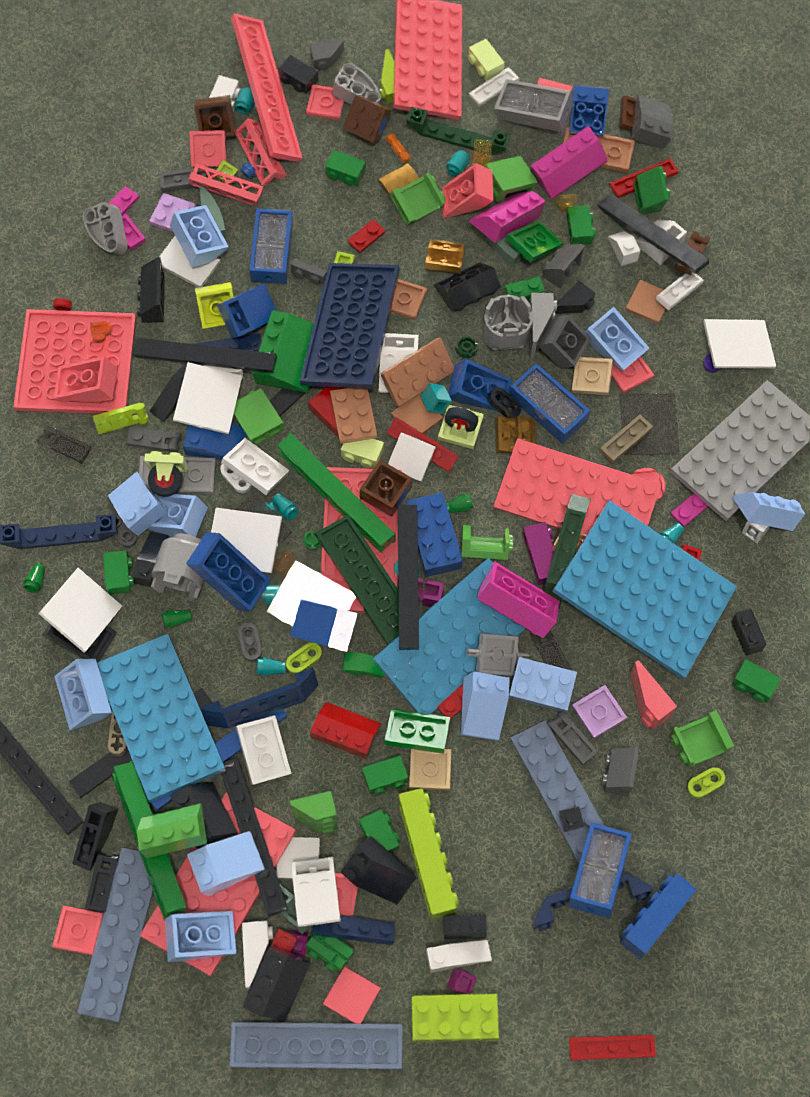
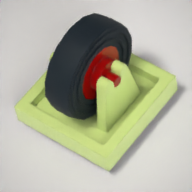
[438,405,484,449]
[144,451,188,497]

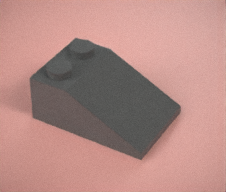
[631,95,674,149]

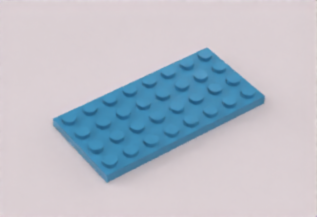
[372,558,526,714]
[97,634,226,803]

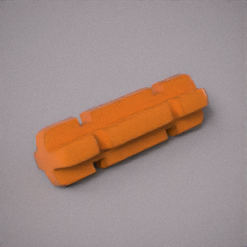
[386,133,410,163]

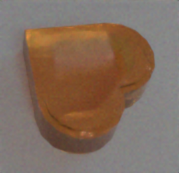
[90,321,113,343]
[273,550,296,574]

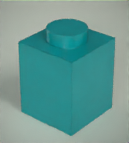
[420,383,452,414]

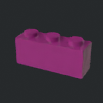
[522,522,555,585]

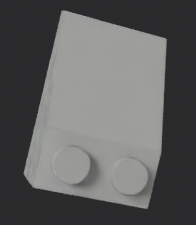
[530,293,557,358]

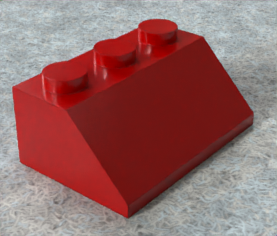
[310,702,381,759]

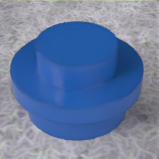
[240,163,256,179]

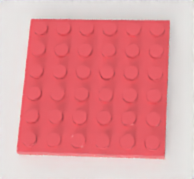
[13,309,137,414]

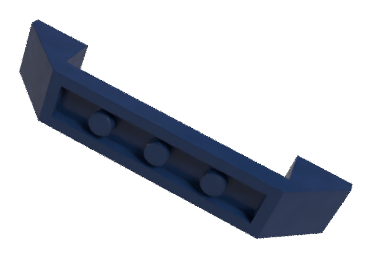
[0,514,117,549]
[200,668,319,729]
[532,872,653,931]

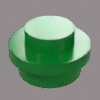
[303,531,321,550]

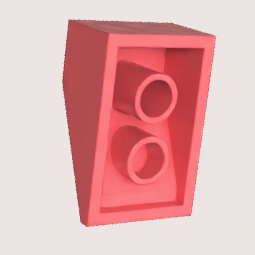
[442,163,493,218]
[53,356,117,402]
[630,660,677,730]

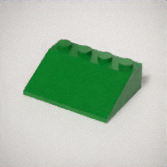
[252,310,314,393]

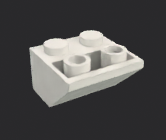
[636,220,687,265]

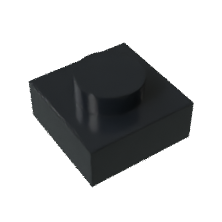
[559,806,584,832]

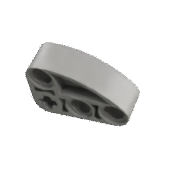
[332,64,381,105]
[83,202,128,255]

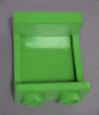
[485,156,537,202]
[389,172,446,226]
[233,388,284,445]
[461,525,513,560]
[670,710,734,768]

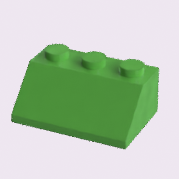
[290,791,338,835]
[137,803,207,858]

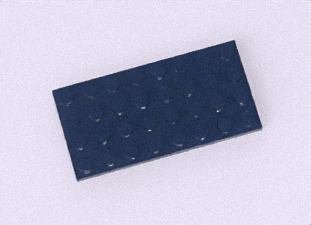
[300,263,400,389]

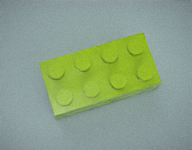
[411,994,499,1042]

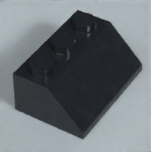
[137,257,165,323]
[434,262,501,311]
[171,783,238,849]
[243,945,311,1022]

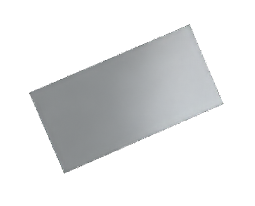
[139,456,216,494]

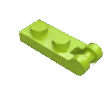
[93,403,149,434]

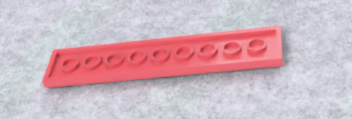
[231,13,303,162]

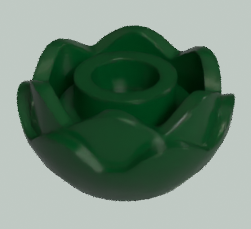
[455,336,478,358]

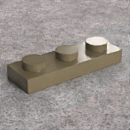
[600,414,653,464]

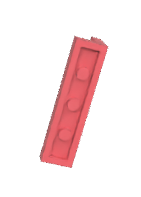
[236,118,287,186]
[189,164,263,207]

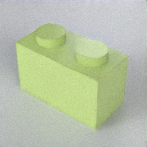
[467,39,504,81]
[341,439,384,469]

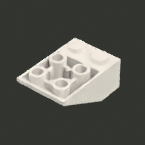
[379,333,418,393]
[291,857,340,927]

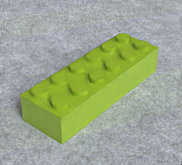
[398,788,459,921]

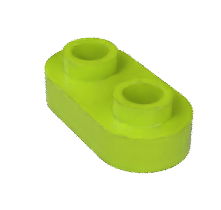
[286,642,322,675]
[687,767,725,799]

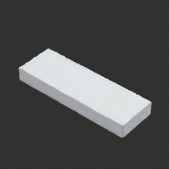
[469,67,519,107]
[656,272,704,310]

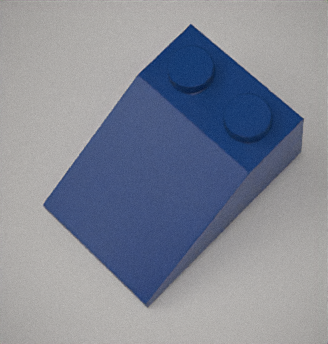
[448,359,513,412]
[183,423,246,460]
[290,598,357,652]

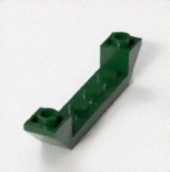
[406,106,511,155]
[544,494,591,609]

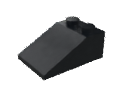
[42,623,117,663]
[340,836,417,904]

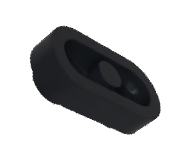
[488,387,521,418]

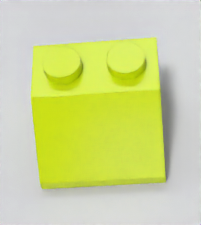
[195,282,234,329]

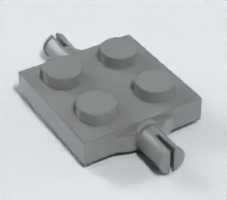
[466,633,529,676]

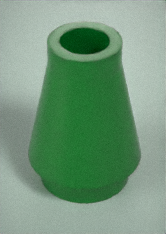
[446,493,474,514]
[23,563,45,593]
[162,609,192,629]

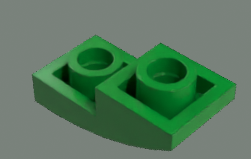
[342,652,384,679]

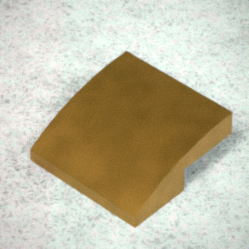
[378,164,419,204]
[425,239,465,273]
[495,416,536,453]

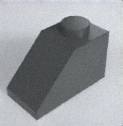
[310,38,344,70]

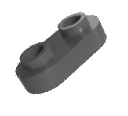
[113,514,137,548]
[238,623,262,662]

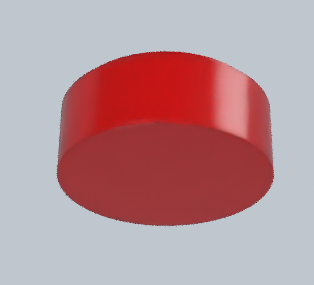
[53,298,72,311]

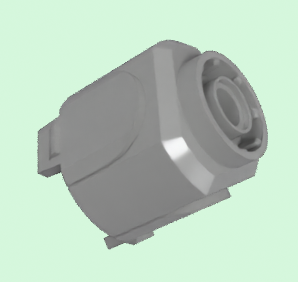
[483,295,533,350]
[151,533,204,601]

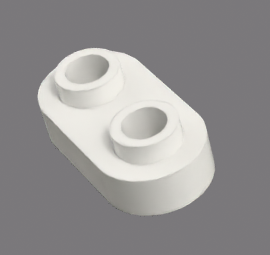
[221,464,252,494]

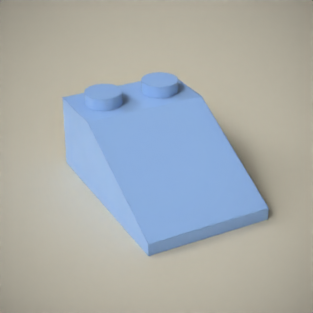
[585,307,649,371]
[108,472,168,536]
[148,492,208,537]
[461,671,509,741]
[187,831,265,896]
[165,911,236,962]

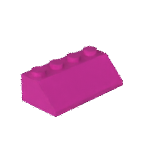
[531,126,608,200]
[469,191,546,243]
[477,562,560,638]

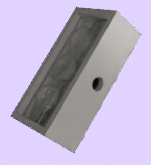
[494,79,574,132]

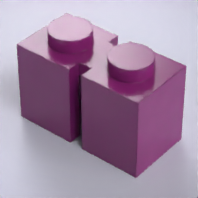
[418,578,444,607]

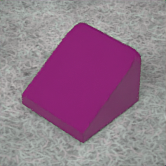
[288,929,309,956]
[446,968,477,995]

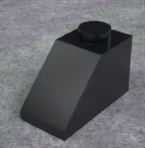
[555,281,596,314]

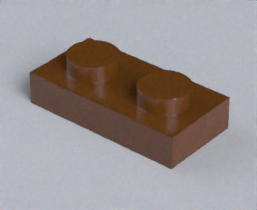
[619,95,636,131]

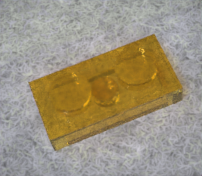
[473,139,492,167]
[554,193,578,209]

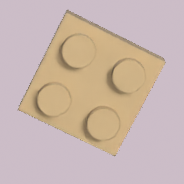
[572,357,613,395]
[409,749,451,791]

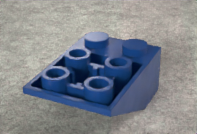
[569,85,609,137]
[217,283,277,338]

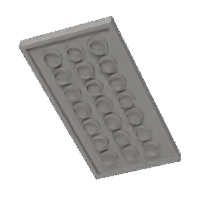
[670,380,810,521]

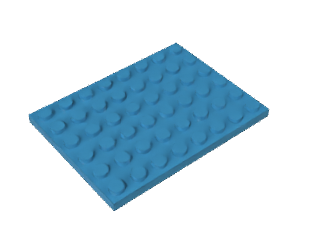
[552,500,737,680]

